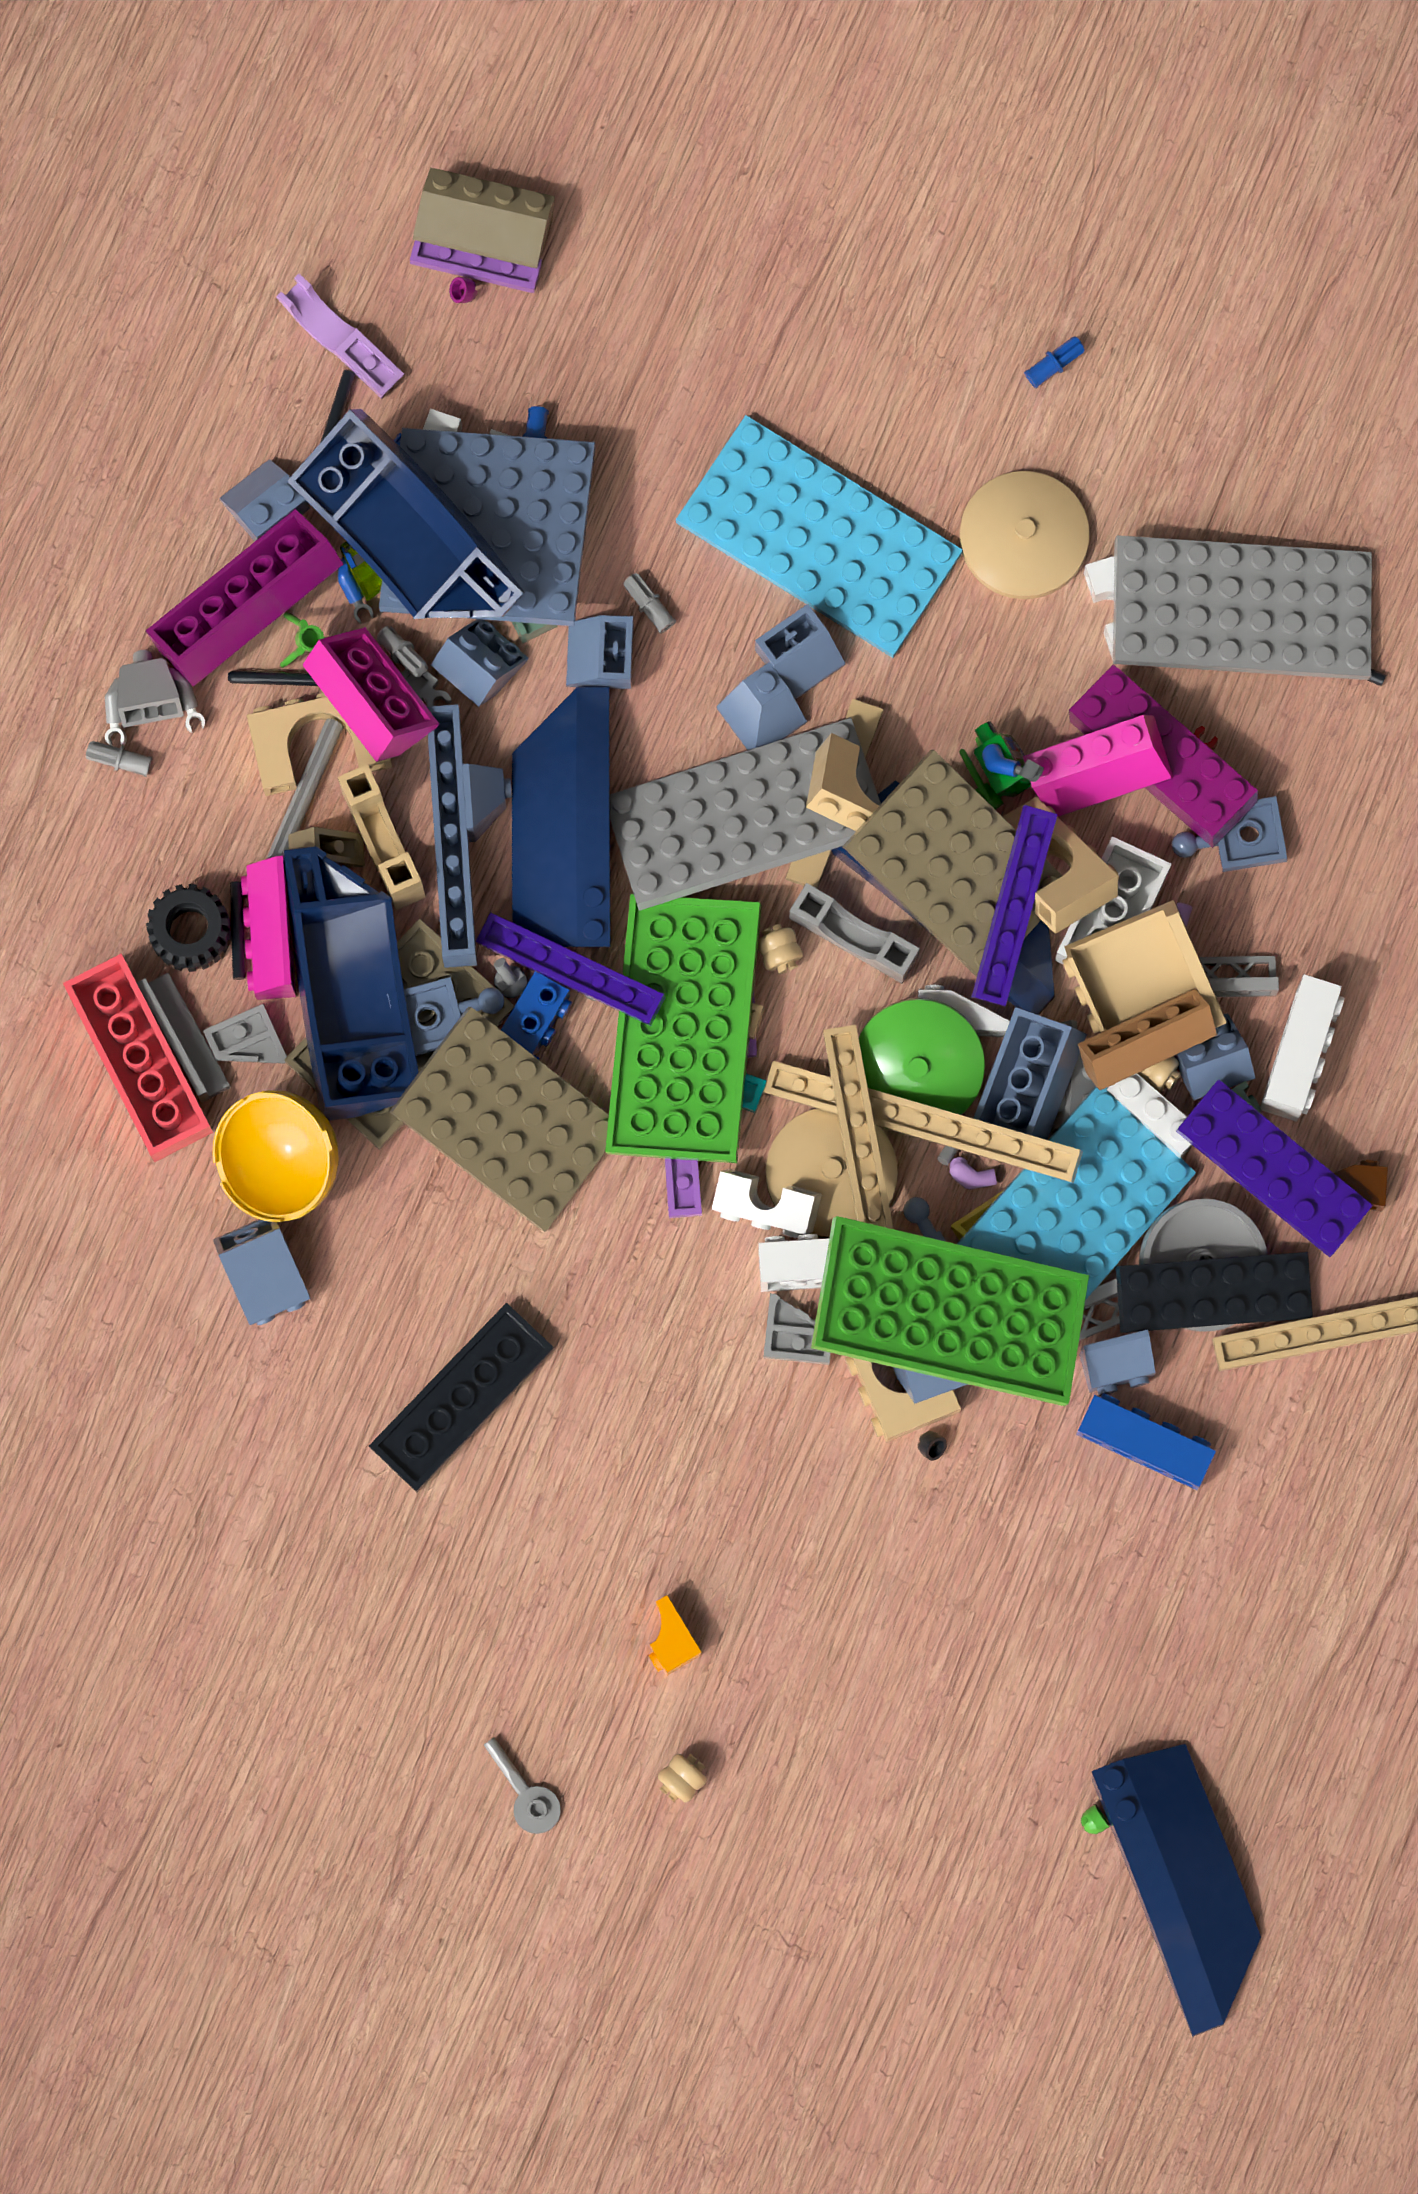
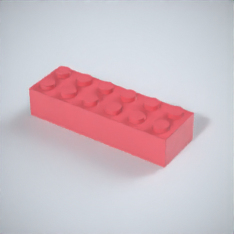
[63,953,213,1163]

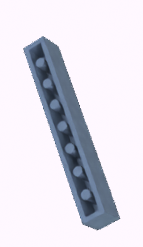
[427,704,477,968]

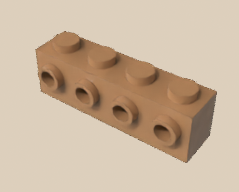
[1078,989,1217,1090]

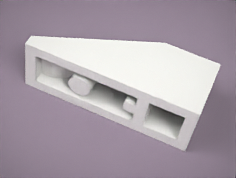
[918,985,1010,1037]

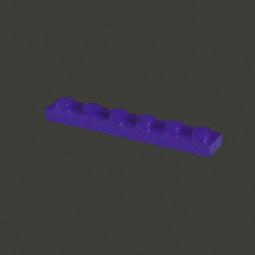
[972,805,1058,1006]
[476,912,666,1026]

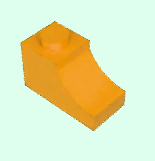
[648,1595,702,1676]

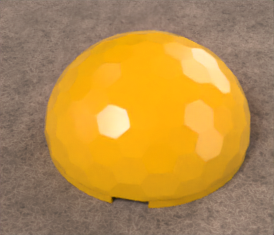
[213,1090,339,1222]

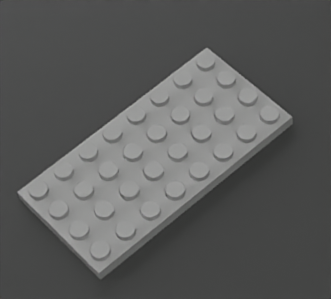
[1113,535,1372,680]
[610,718,881,911]

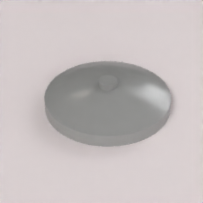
[1139,1199,1268,1331]

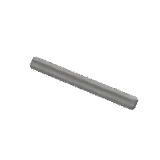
[266,718,343,859]

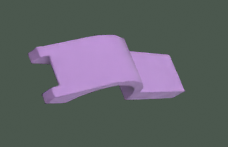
[276,274,404,398]

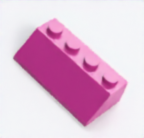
[303,627,439,762]
[1023,715,1173,817]
[241,856,296,1000]

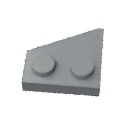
[203,1004,287,1064]
[764,1293,831,1365]

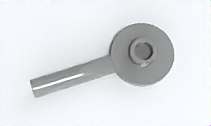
[484,1737,560,1834]

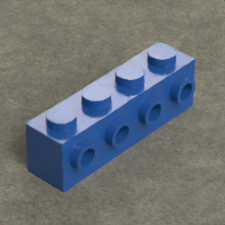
[501,971,572,1060]
[1076,1393,1216,1491]

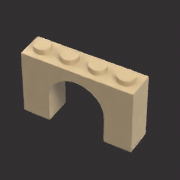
[247,693,393,796]
[806,733,879,831]
[338,764,426,910]
[1003,797,1119,934]
[845,1357,961,1443]

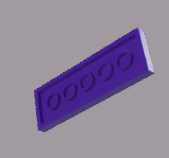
[1176,1079,1373,1258]

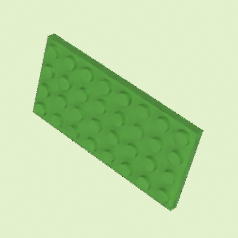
[605,894,762,1163]
[811,1216,1089,1406]

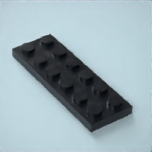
[1116,1252,1313,1333]
[369,1303,554,1493]

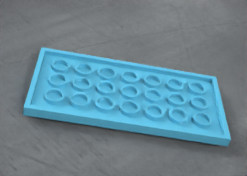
[676,415,963,658]
[957,1086,1196,1300]

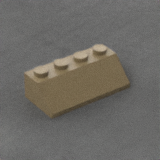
[413,167,555,269]

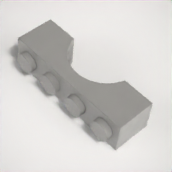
[789,883,920,984]

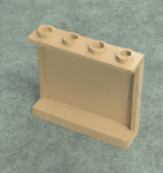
[1062,900,1227,1033]

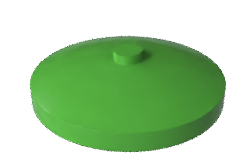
[858,998,985,1115]

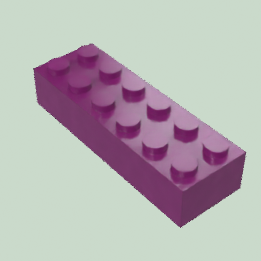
[145,509,343,686]
[1069,664,1258,848]

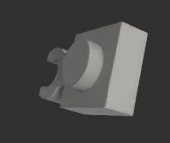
[401,669,452,707]

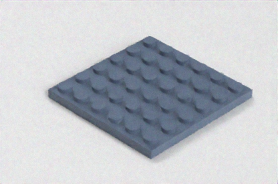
[379,428,596,626]

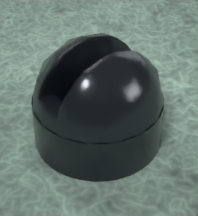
[918,1431,947,1461]

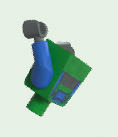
[974,721,1044,797]

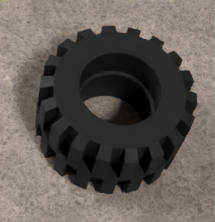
[146,884,231,972]

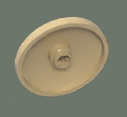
[960,471,1089,599]
[766,1108,898,1238]

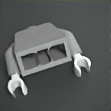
[105,650,205,746]

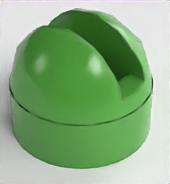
[1081,1804,1110,1834]

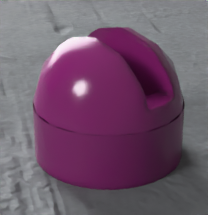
[449,277,477,303]

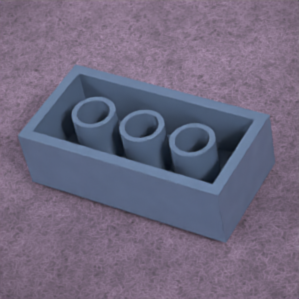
[973,1007,1087,1140]

